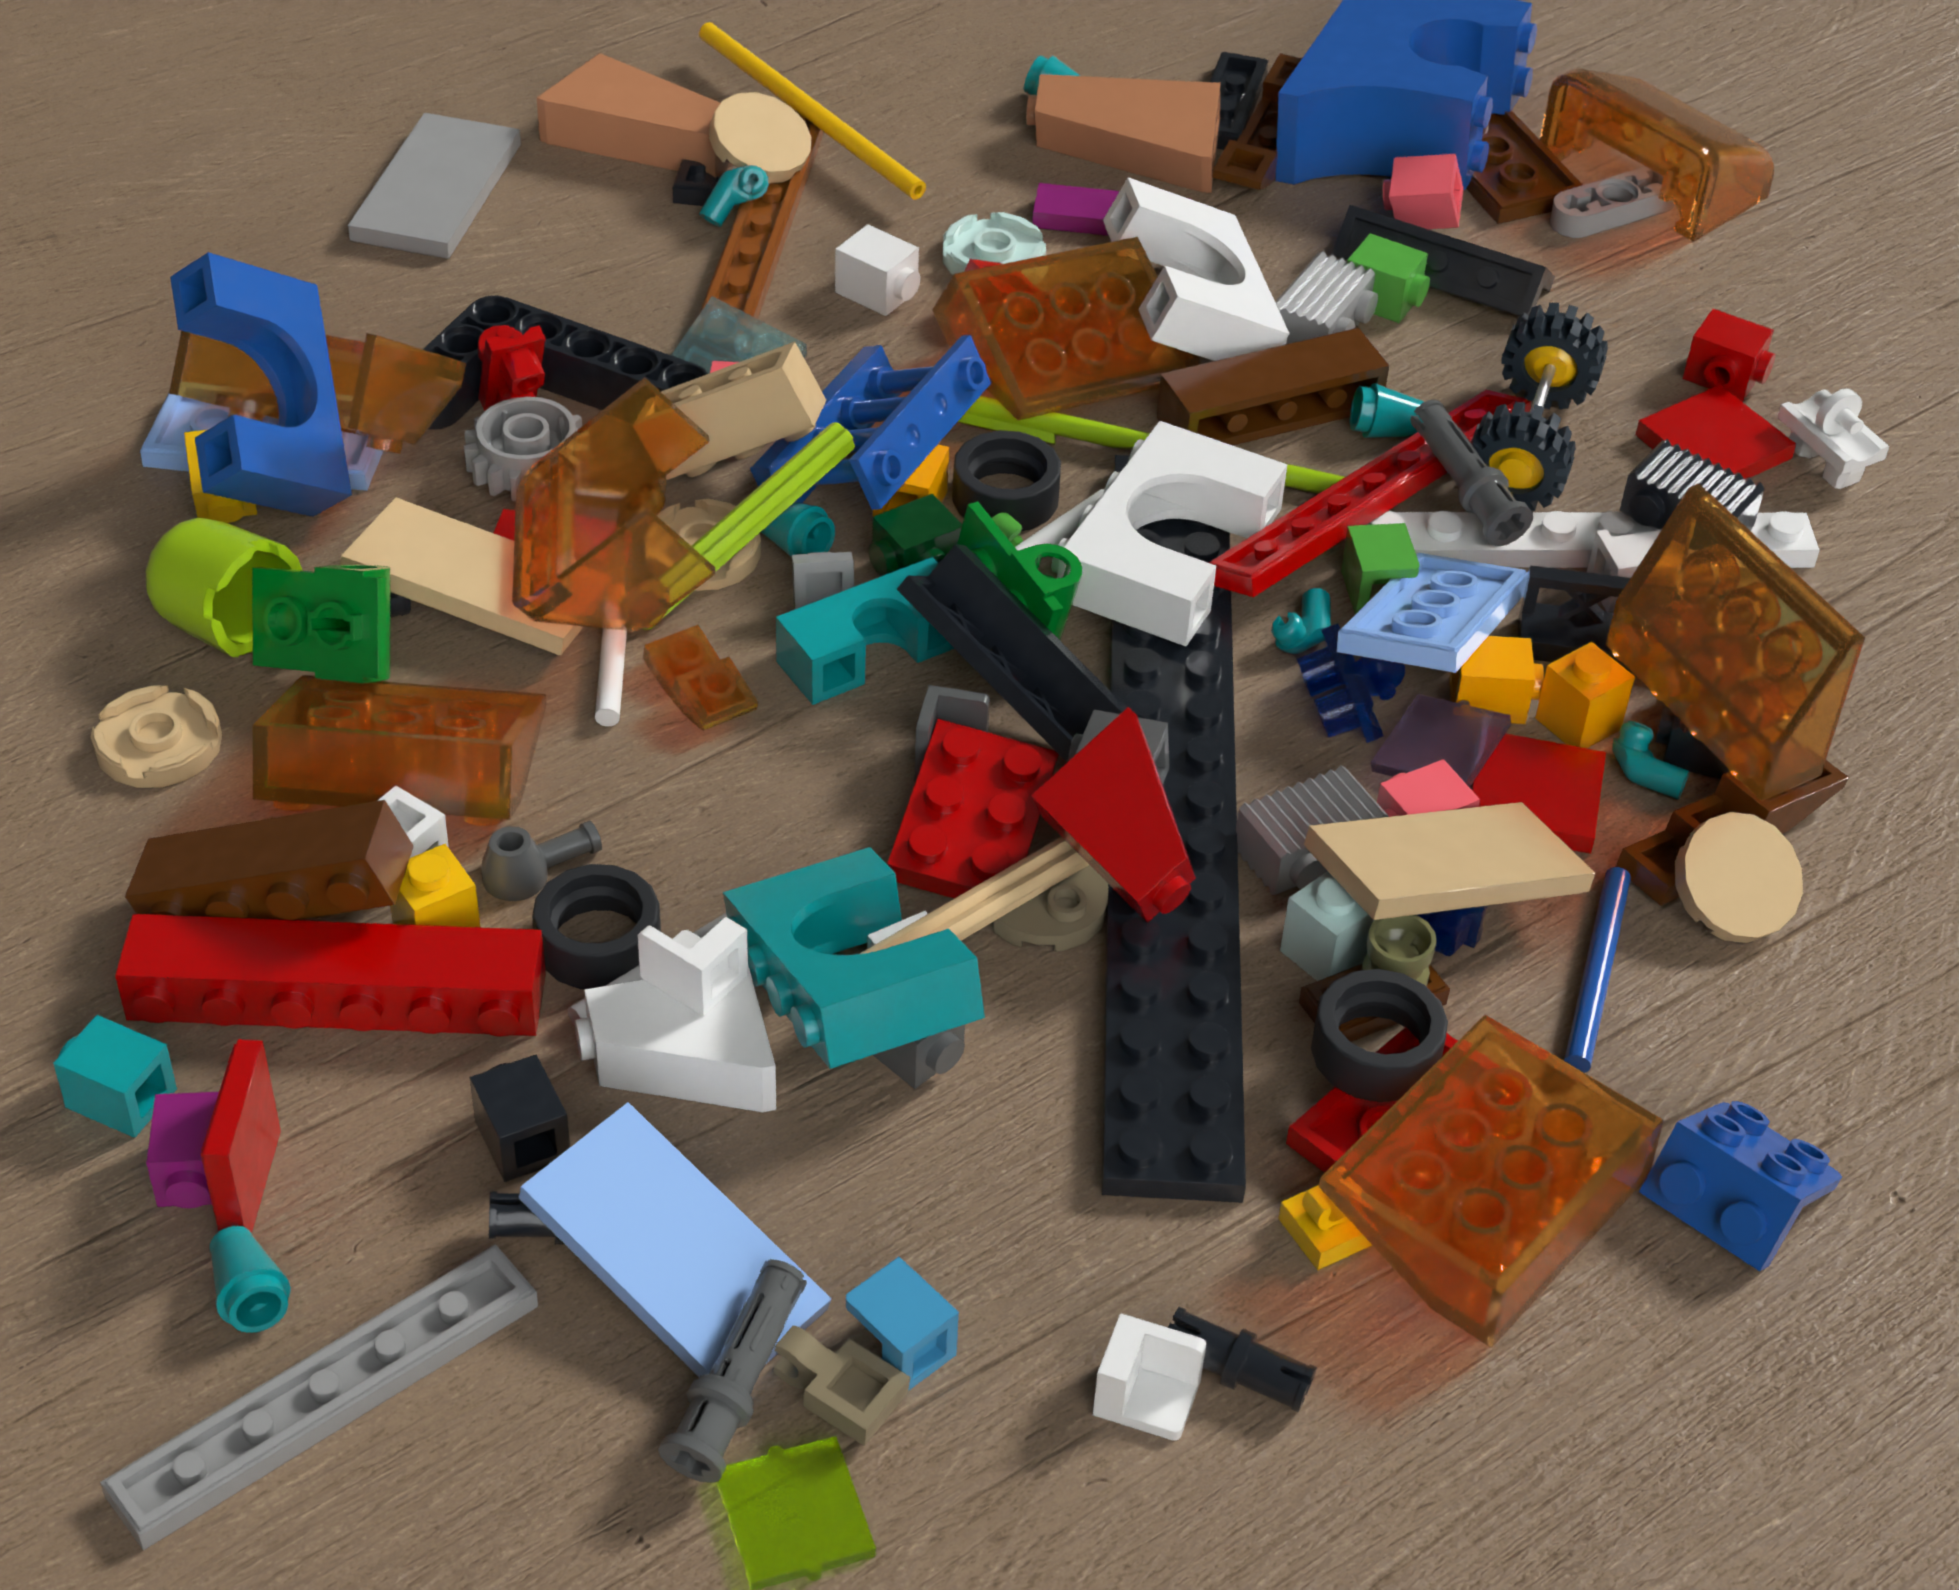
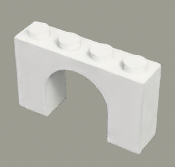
[1103,178,1289,361]
[1051,421,1287,646]

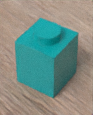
[53,1015,177,1138]

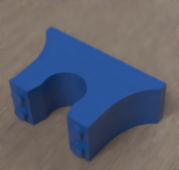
[1276,0,1537,190]

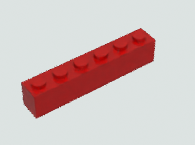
[115,914,546,1037]

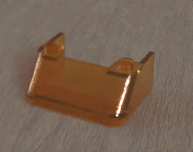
[169,331,466,454]
[512,378,716,631]

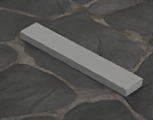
[100,1244,538,1551]

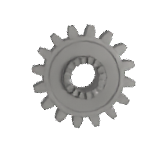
[464,397,591,501]

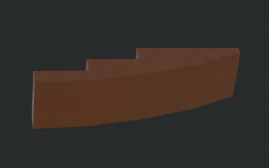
[1615,741,1849,906]

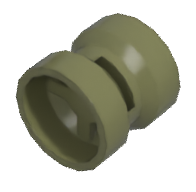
[1361,915,1436,986]

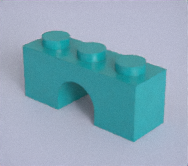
[776,557,955,705]

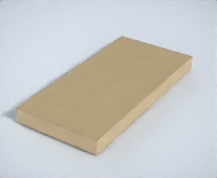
[340,497,612,655]
[1304,802,1595,920]

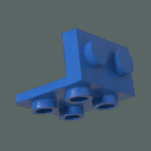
[1639,1101,1842,1271]

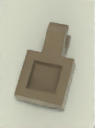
[773,1326,910,1446]

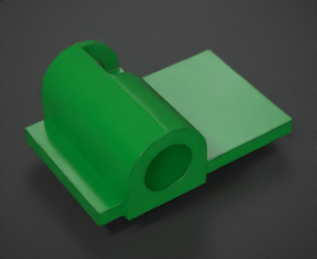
[957,502,1082,641]
[252,564,390,683]

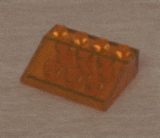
[932,237,1201,420]
[1606,484,1865,801]
[253,675,547,826]
[1319,1015,1664,1348]

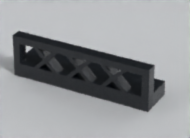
[1332,205,1555,317]
[897,544,1127,761]
[1518,565,1772,684]

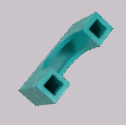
[719,847,985,1069]

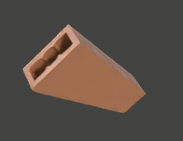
[537,53,733,178]
[1027,74,1220,193]

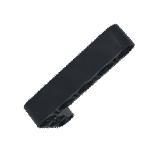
[405,295,708,430]

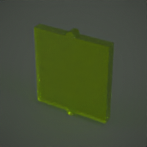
[717,1436,876,1590]

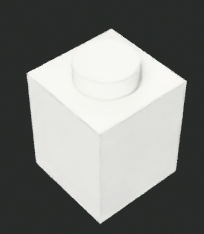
[835,224,921,316]

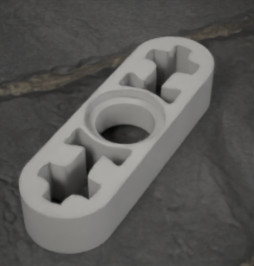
[1550,165,1682,238]

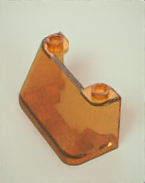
[1540,68,1774,242]

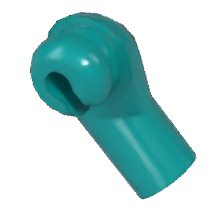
[699,165,769,227]
[1271,588,1331,654]
[1612,721,1690,799]

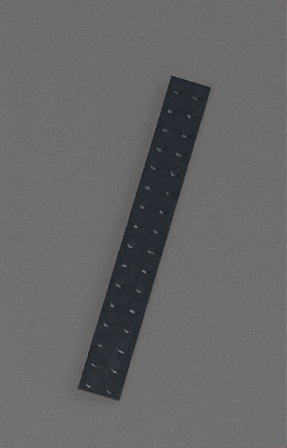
[1102,455,1246,1203]

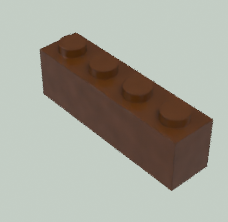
[1157,328,1389,446]
[125,800,414,920]

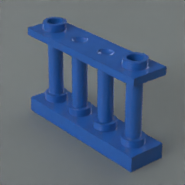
[750,335,991,510]

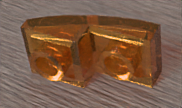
[643,624,758,731]

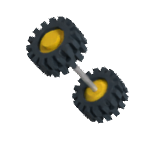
[1471,303,1608,511]

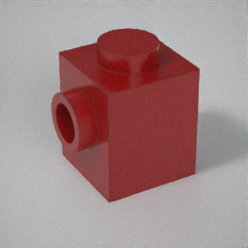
[1683,308,1776,401]

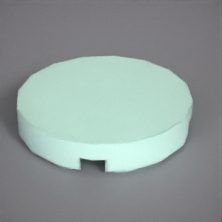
[943,212,1046,279]

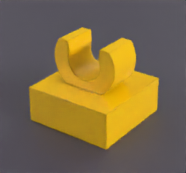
[1278,1173,1381,1271]

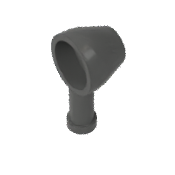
[481,820,602,901]

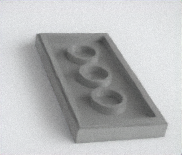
[348,113,521,259]

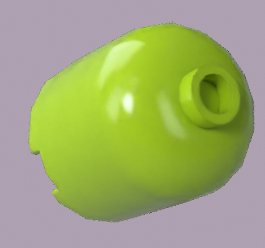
[146,517,303,658]

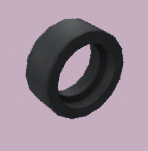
[952,430,1061,531]
[532,864,661,990]
[1311,969,1448,1102]

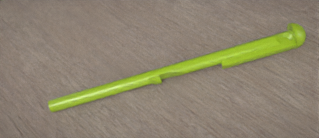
[957,396,1345,494]

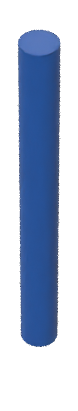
[1564,867,1631,1074]

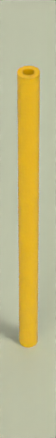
[699,22,926,200]

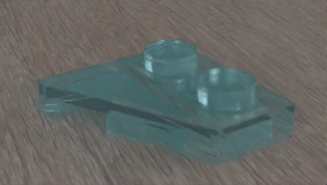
[672,296,807,374]

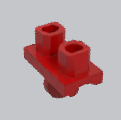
[477,325,546,411]

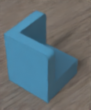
[846,1257,959,1390]

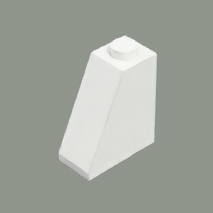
[575,966,776,1112]

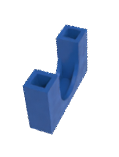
[170,252,352,517]

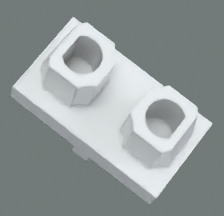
[1777,388,1889,489]

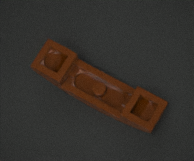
[1212,53,1302,190]

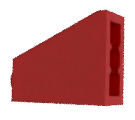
[1031,707,1196,923]

